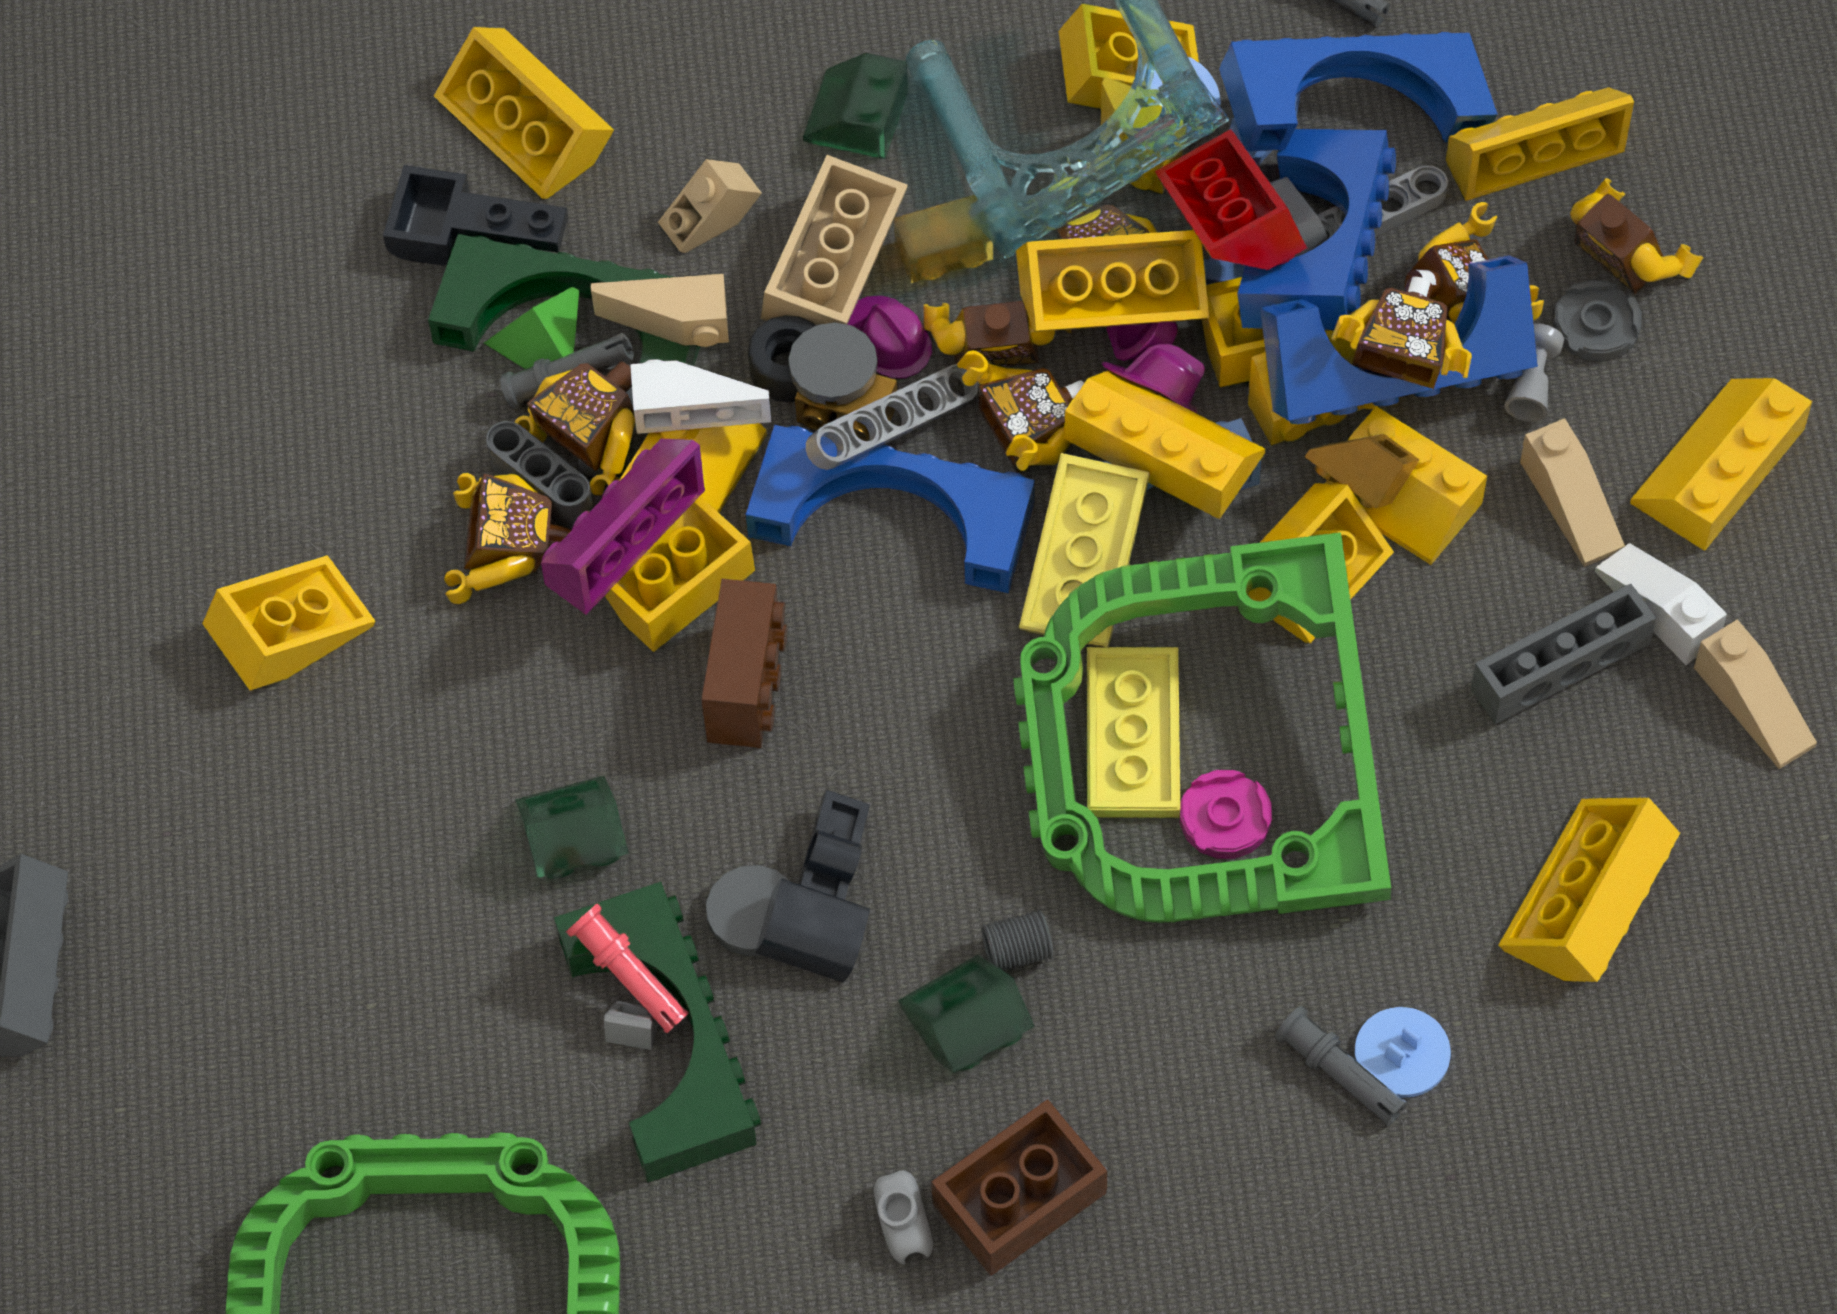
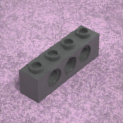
[1471,583,1656,724]

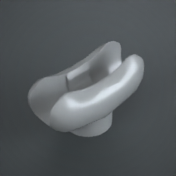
[873,1170,933,1265]

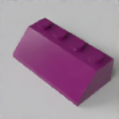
[541,439,705,615]

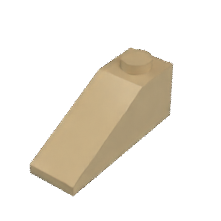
[591,274,729,347]
[1520,418,1625,567]
[1694,619,1817,769]

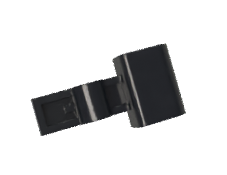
[383,165,568,266]
[755,790,870,983]

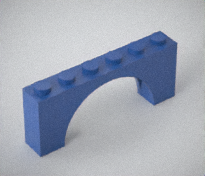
[1219,32,1498,151]
[1237,129,1396,330]
[1260,255,1538,424]
[746,425,1035,593]

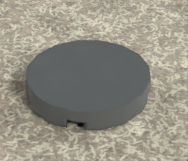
[1553,280,1642,362]
[788,322,878,405]
[706,865,790,956]

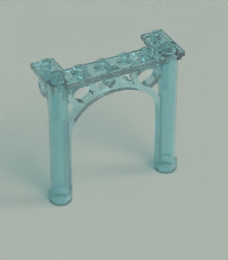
[906,0,1229,259]

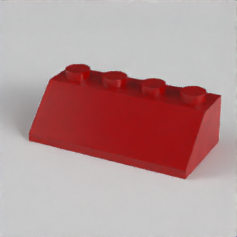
[1155,129,1307,270]

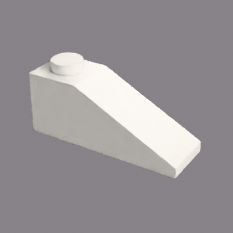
[631,360,771,434]
[1595,543,1727,665]

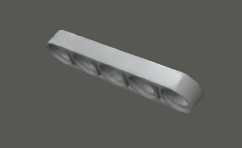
[1318,165,1448,239]
[806,364,979,470]

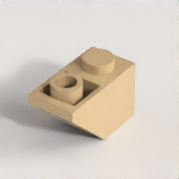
[658,159,762,253]

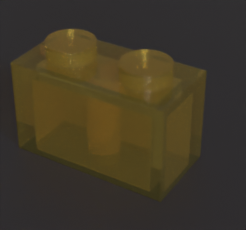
[894,194,993,283]

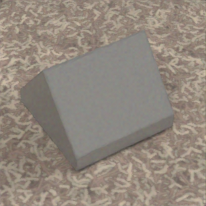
[604,1001,658,1050]

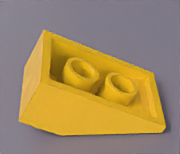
[1058,4,1199,109]
[202,555,376,691]

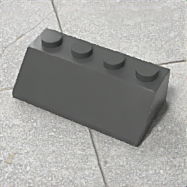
[0,854,68,1057]

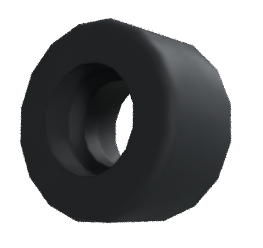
[748,315,816,402]

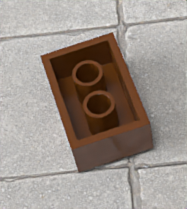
[701,579,787,748]
[931,1099,1108,1276]

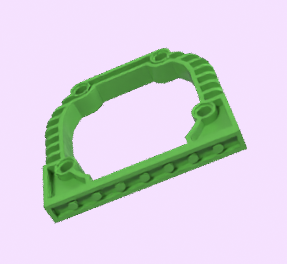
[1013,532,1391,923]
[226,1133,620,1314]

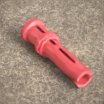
[566,903,689,1034]

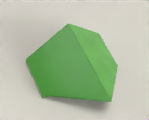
[484,287,579,369]

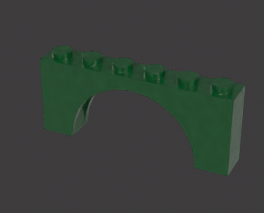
[428,234,700,366]
[554,881,761,1183]

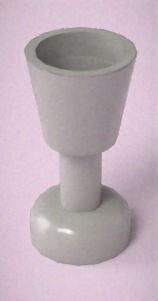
[1504,324,1564,422]

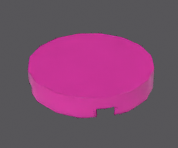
[1180,770,1272,859]

